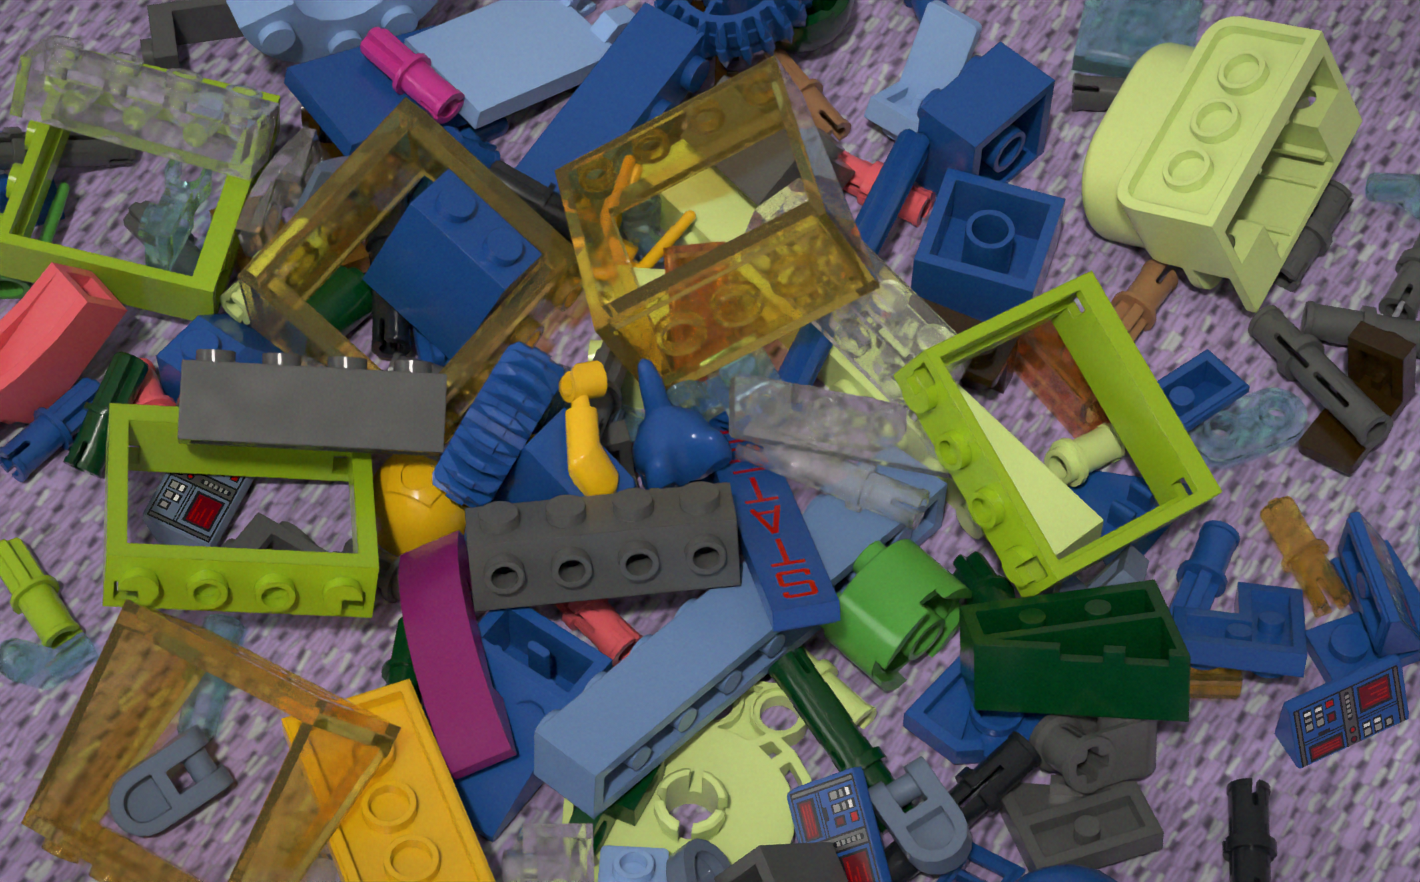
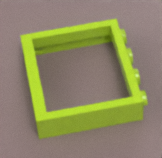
[0,46,280,321]
[893,270,1222,597]
[102,403,379,618]

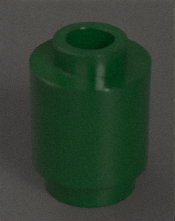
[283,264,372,353]

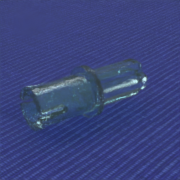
[177,614,245,741]

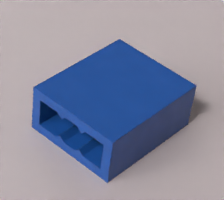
[362,169,543,362]

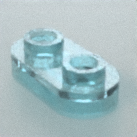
[1188,388,1307,469]

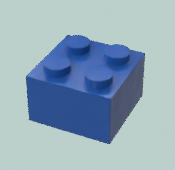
[915,41,1055,197]
[910,168,1065,336]

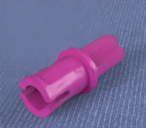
[360,27,465,124]

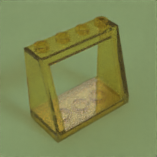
[554,55,880,395]
[237,97,585,446]
[21,599,401,882]

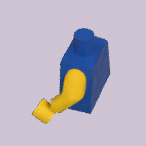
[493,360,636,503]

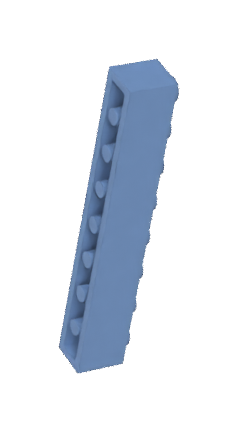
[534,445,947,819]

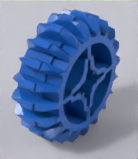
[654,0,813,69]
[432,341,564,507]

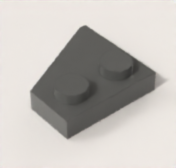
[988,774,1164,872]

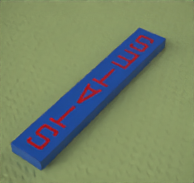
[711,428,841,632]

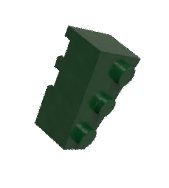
[959,579,1191,722]

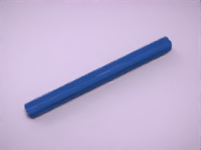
[766,129,930,418]

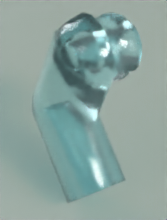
[1366,172,1420,221]
[621,178,670,266]
[0,632,99,690]

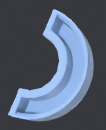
[226,0,439,63]

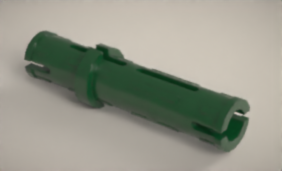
[768,647,916,835]

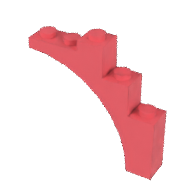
[0,262,128,424]

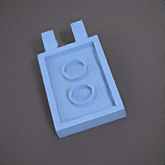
[404,0,635,129]

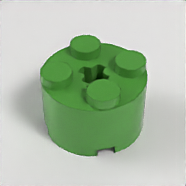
[819,539,972,691]

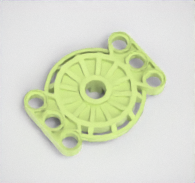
[562,680,812,882]

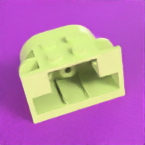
[1081,16,1362,313]

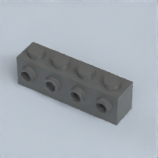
[178,349,447,457]
[465,481,741,611]

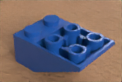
[422,606,613,843]

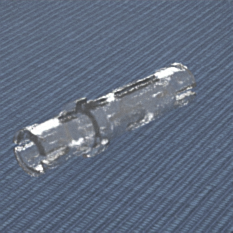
[735,421,930,530]

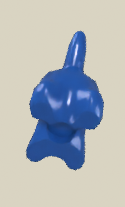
[632,358,732,490]

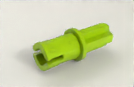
[0,537,83,654]

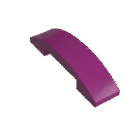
[398,530,517,780]

